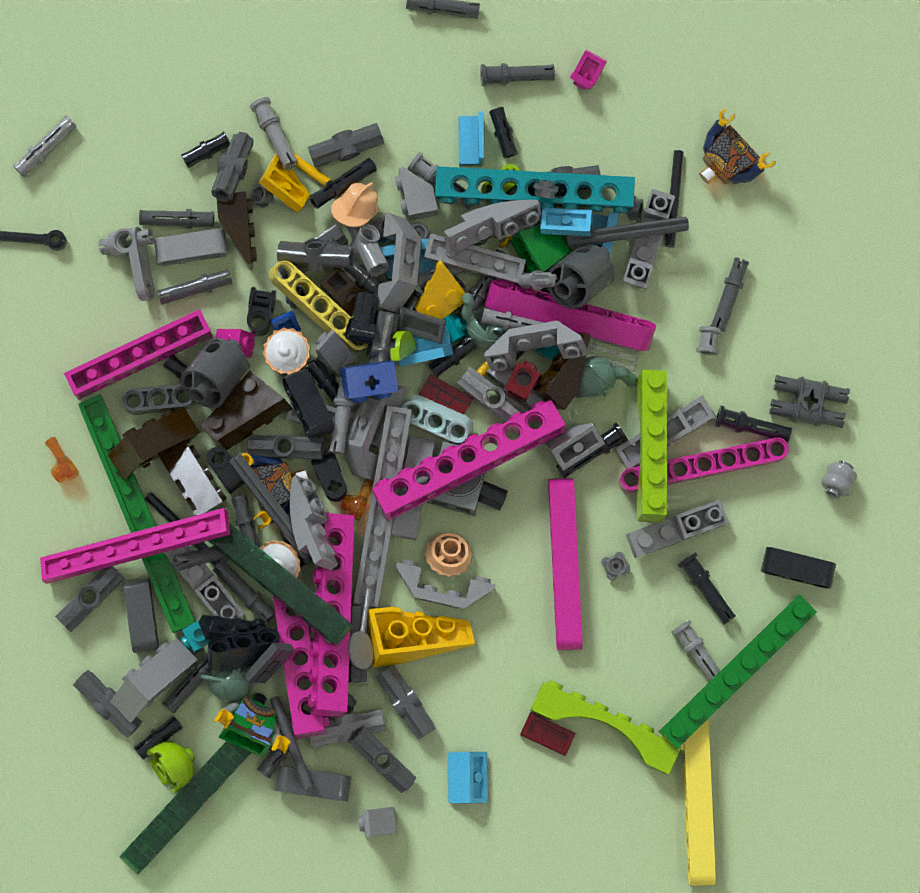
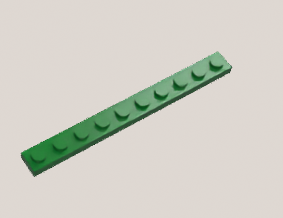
[78,394,196,633]

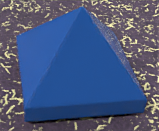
[270,310,301,331]

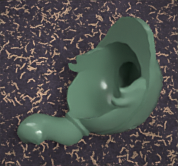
[461,293,509,349]
[574,356,637,398]
[201,665,254,702]

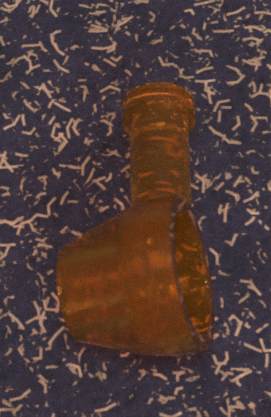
[45,437,79,483]
[341,477,374,521]

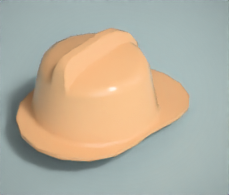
[331,182,379,227]

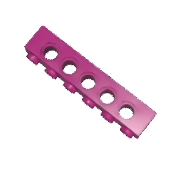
[64,309,213,400]
[271,582,330,739]

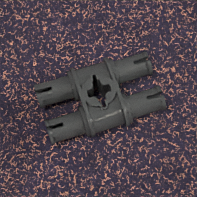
[769,375,850,428]

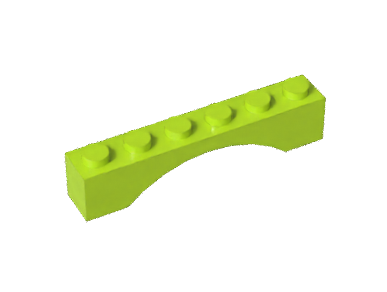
[637,369,667,523]
[530,680,681,775]

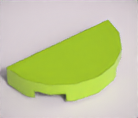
[390,331,417,361]

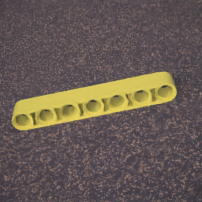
[682,719,716,886]

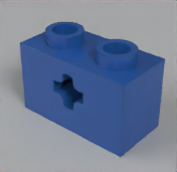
[340,360,398,402]

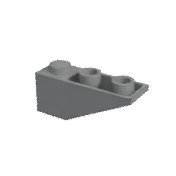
[315,330,357,378]

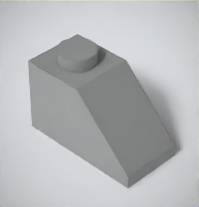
[544,423,605,471]

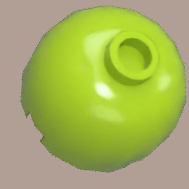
[147,741,195,794]

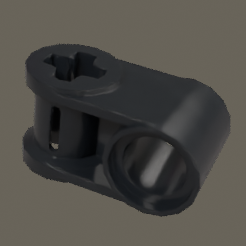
[247,287,277,337]
[207,446,245,494]
[311,453,347,502]

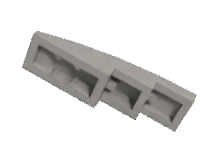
[616,396,716,468]
[391,436,435,540]

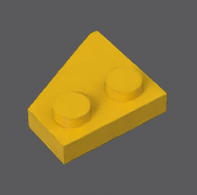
[259,153,310,213]
[414,260,466,319]

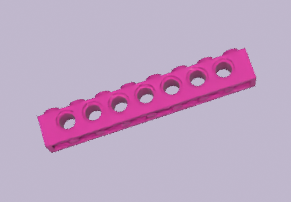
[372,400,565,521]
[308,512,354,717]

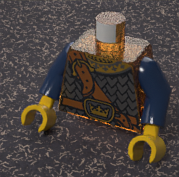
[699,108,776,184]
[241,453,308,529]

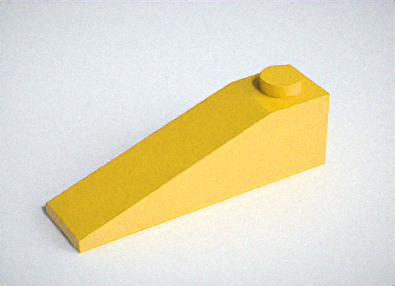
[368,607,475,668]

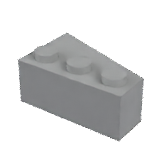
[110,638,197,723]

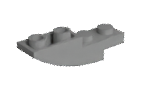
[444,200,542,254]
[290,475,338,571]
[626,500,729,558]
[164,545,245,619]

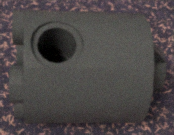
[548,244,614,309]
[180,338,250,408]

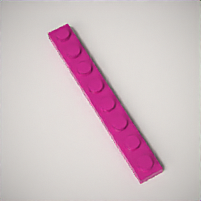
[40,508,230,584]

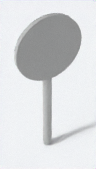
[348,588,374,669]

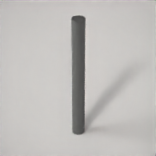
[270,696,314,791]

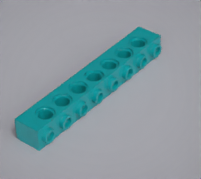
[435,166,635,213]

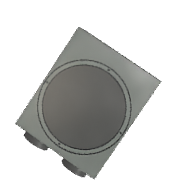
[427,441,486,516]

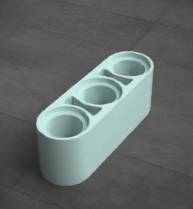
[402,395,474,443]

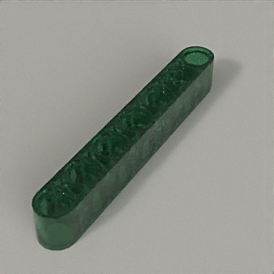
[208,523,353,646]
[119,741,251,875]

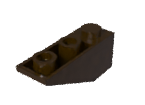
[216,191,257,269]
[319,268,377,323]
[533,332,590,410]

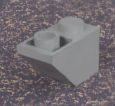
[395,167,438,221]
[359,807,397,837]

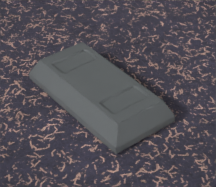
[397,307,446,344]

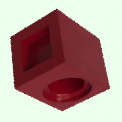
[504,361,541,403]

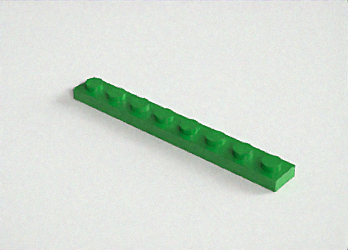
[658,594,817,750]

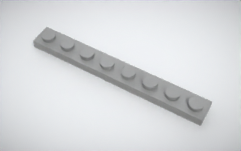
[353,405,412,607]

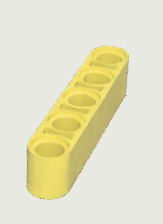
[269,261,368,353]

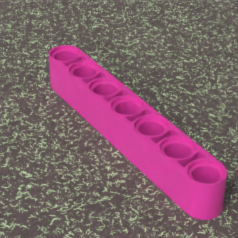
[485,280,656,351]
[619,438,789,493]
[548,478,582,651]

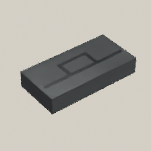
[244,643,295,683]

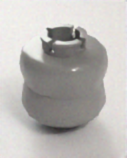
[821,460,857,499]

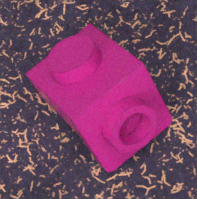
[570,49,608,90]
[216,329,255,358]

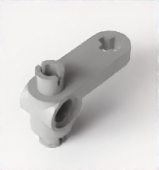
[98,227,155,301]

